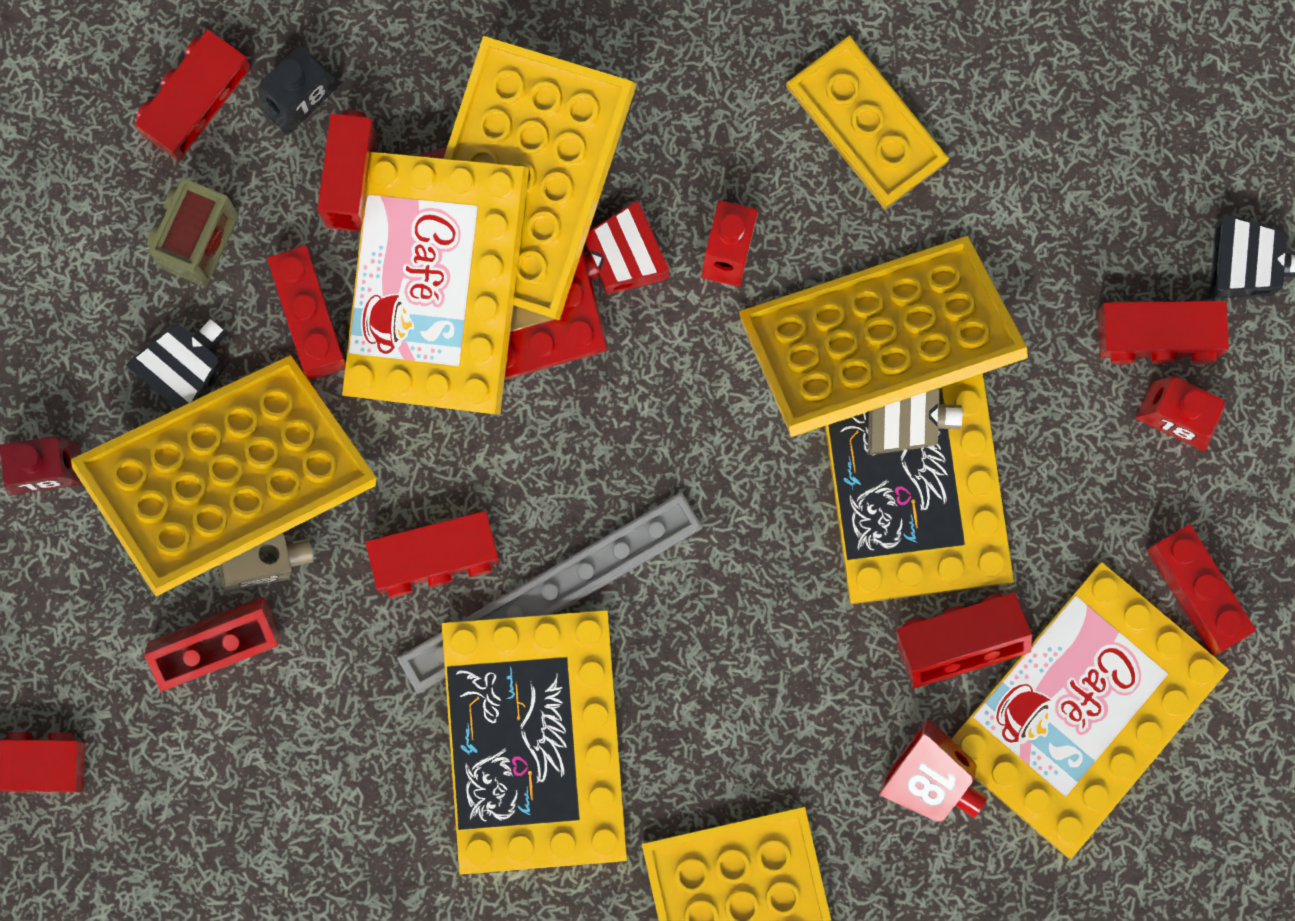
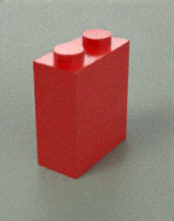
[317,110,379,232]

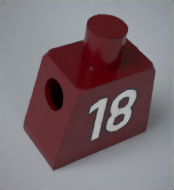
[0,436,83,496]

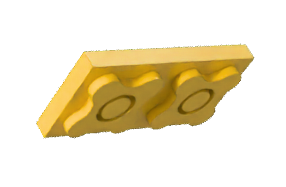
[786,35,949,210]

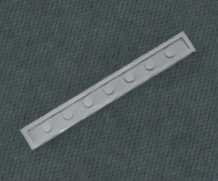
[397,492,702,694]

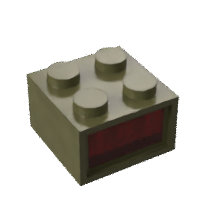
[147,177,239,288]

